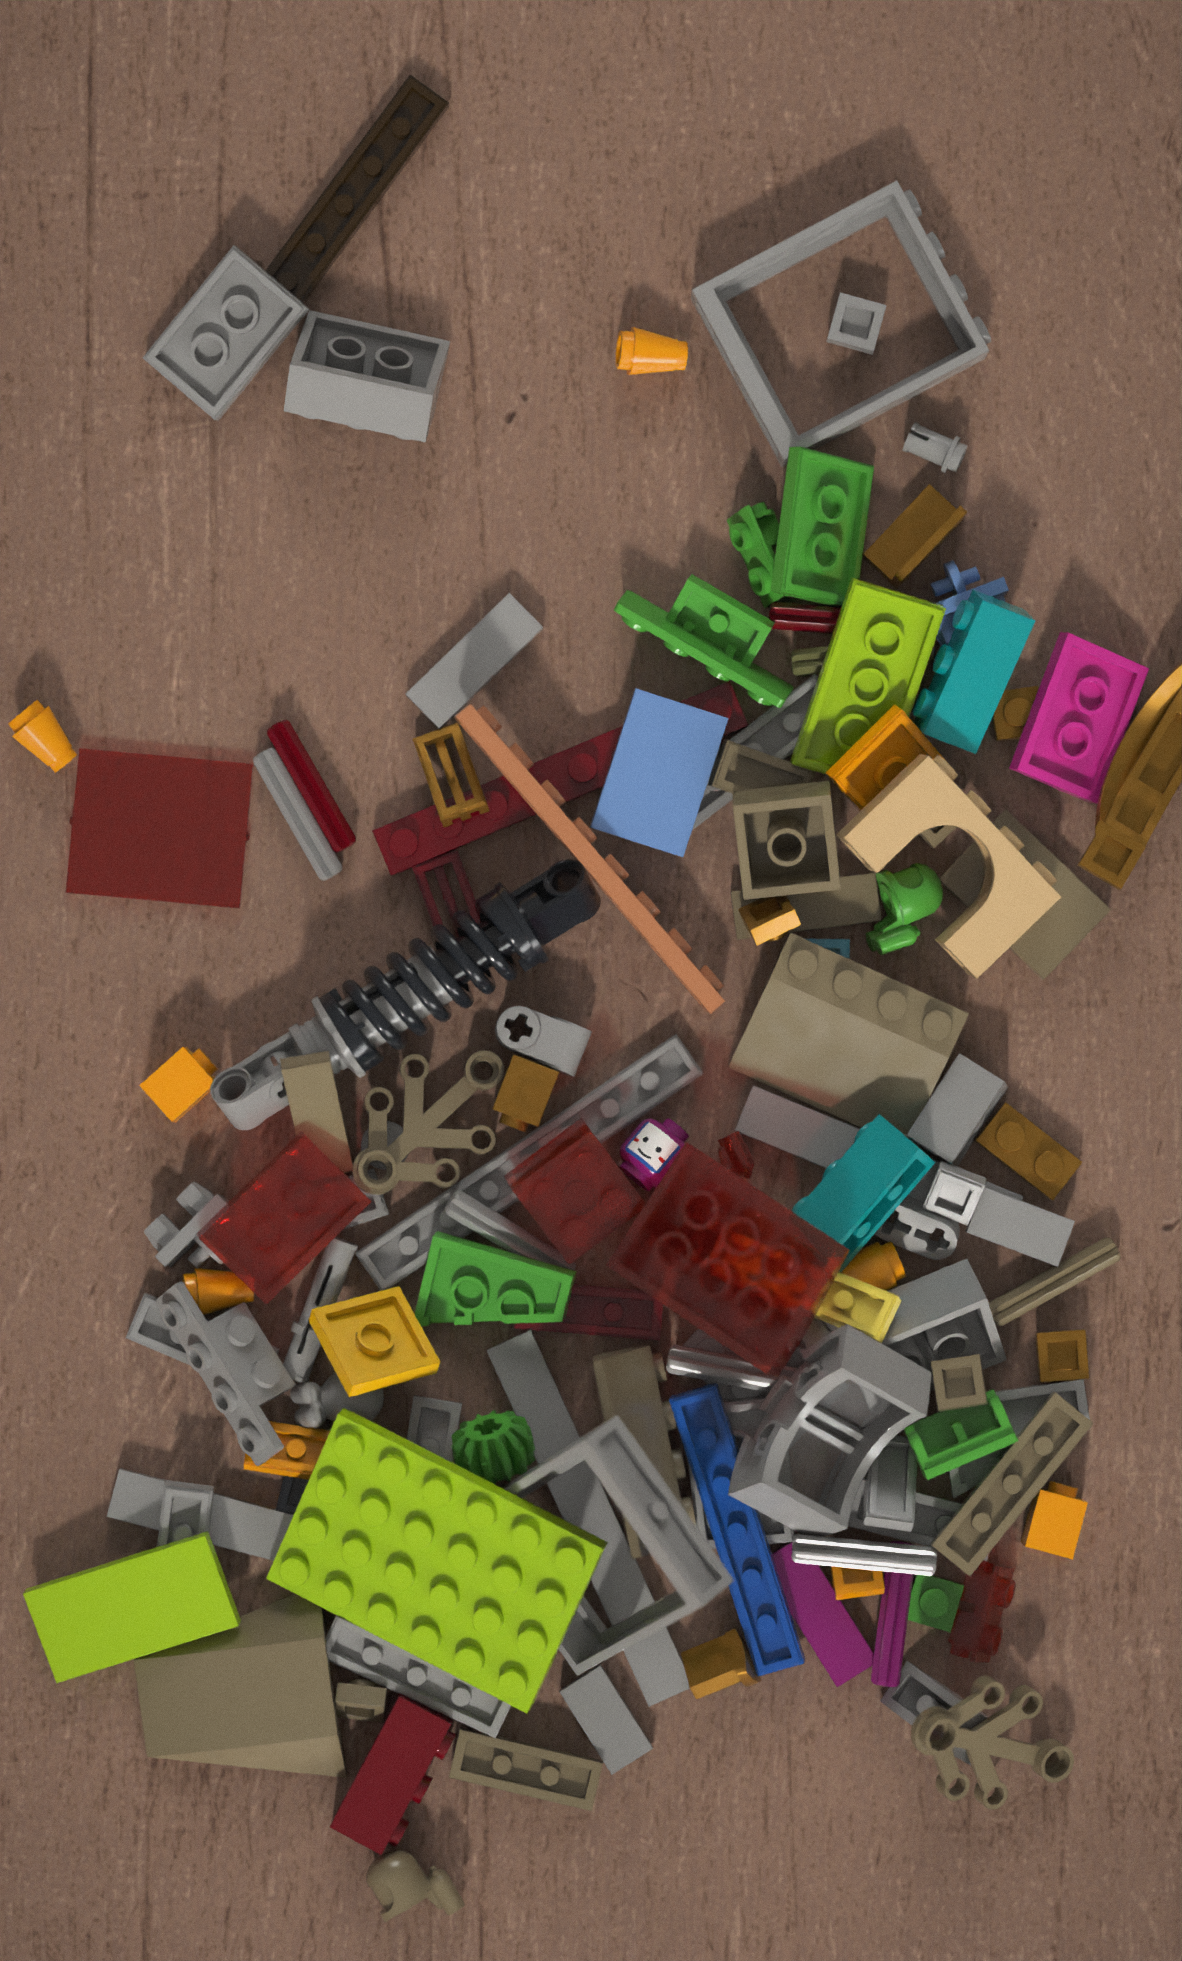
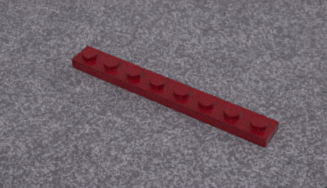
[372,681,749,876]

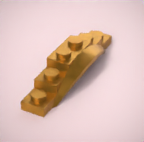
[1077,662,1182,890]

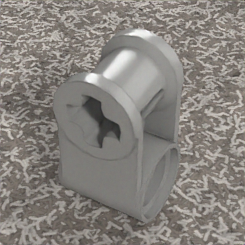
[495,1006,592,1077]

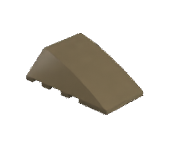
[134,1594,348,1778]

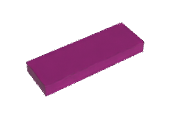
[772,1542,874,1687]

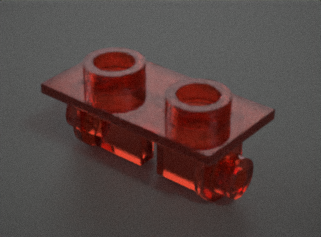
[948,1560,1016,1663]

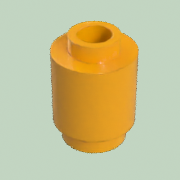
[841,1241,906,1291]

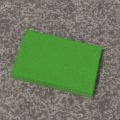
[771,447,874,607]

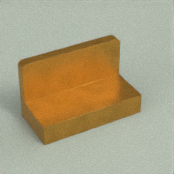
[863,484,967,589]

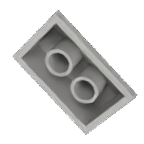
[284,310,450,442]
[838,1259,1007,1410]

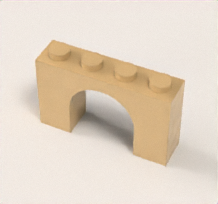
[836,754,1061,979]

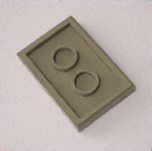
[940,809,1111,980]

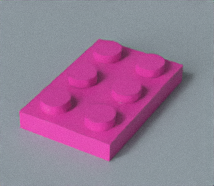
[1009,632,1149,804]

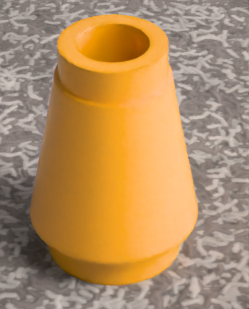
[615,327,688,375]
[8,699,78,773]
[182,1268,254,1315]

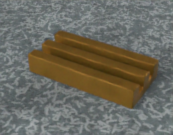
[413,722,489,827]

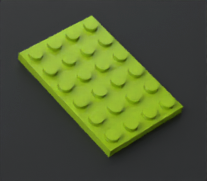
[266,1408,608,1714]

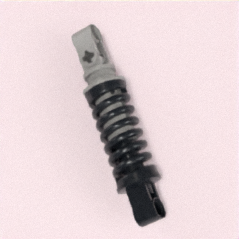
[210,859,601,1130]

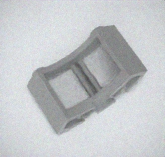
[728,1324,932,1537]

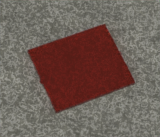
[66,748,253,909]

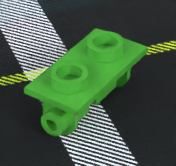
[726,502,791,608]

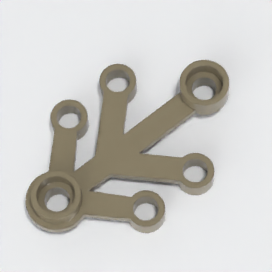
[352,1050,504,1195]
[911,1675,1074,1810]

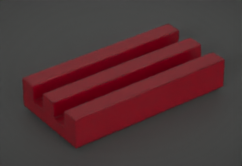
[412,850,481,936]

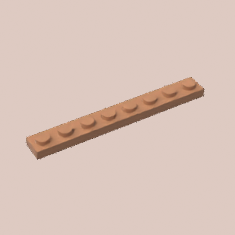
[454,703,725,1014]

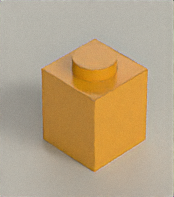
[139,1046,218,1122]
[1021,1481,1088,1560]

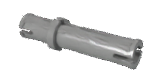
[283,1235,358,1383]

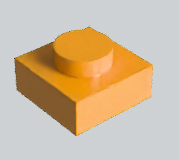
[831,1566,885,1600]

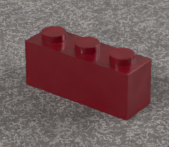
[330,1694,456,1855]

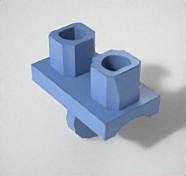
[930,560,1009,646]

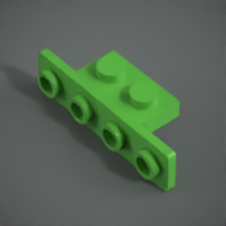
[614,574,794,708]

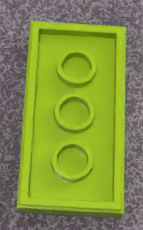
[790,578,946,775]
[23,1531,241,1683]

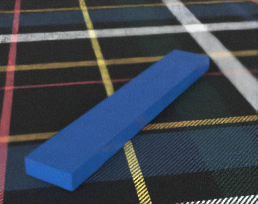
[669,1383,805,1676]

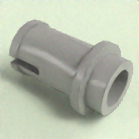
[903,422,968,473]

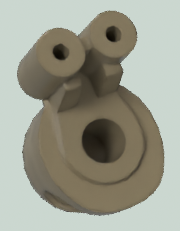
[366,1850,465,1922]

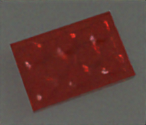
[197,1131,372,1305]

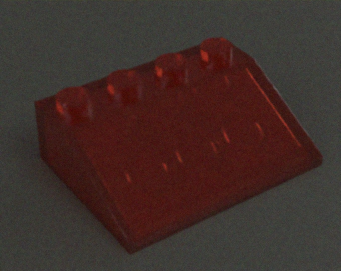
[606,1142,850,1377]

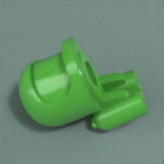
[865,863,943,955]

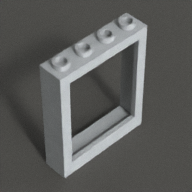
[691,180,991,467]
[501,1415,734,1676]

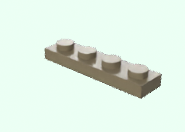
[930,1391,1094,1576]

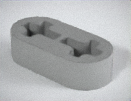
[875,1196,960,1260]

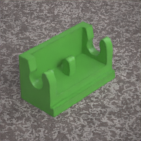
[904,1389,1018,1480]

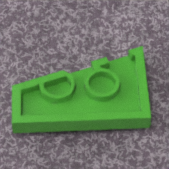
[415,1231,577,1326]

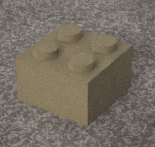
[733,781,841,900]

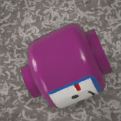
[620,1118,691,1192]

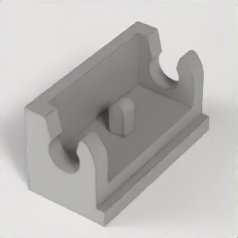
[907,1053,1008,1167]

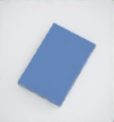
[590,688,729,857]

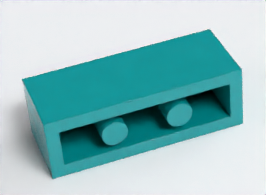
[913,589,1035,754]
[783,1114,936,1273]

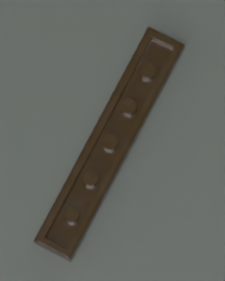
[265,75,449,304]

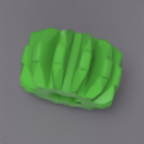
[451,1410,535,1484]

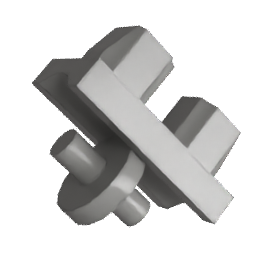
[144,1181,233,1268]

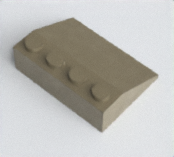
[728,932,969,1139]
[592,1344,696,1559]

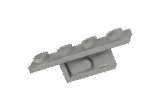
[156,1281,295,1466]

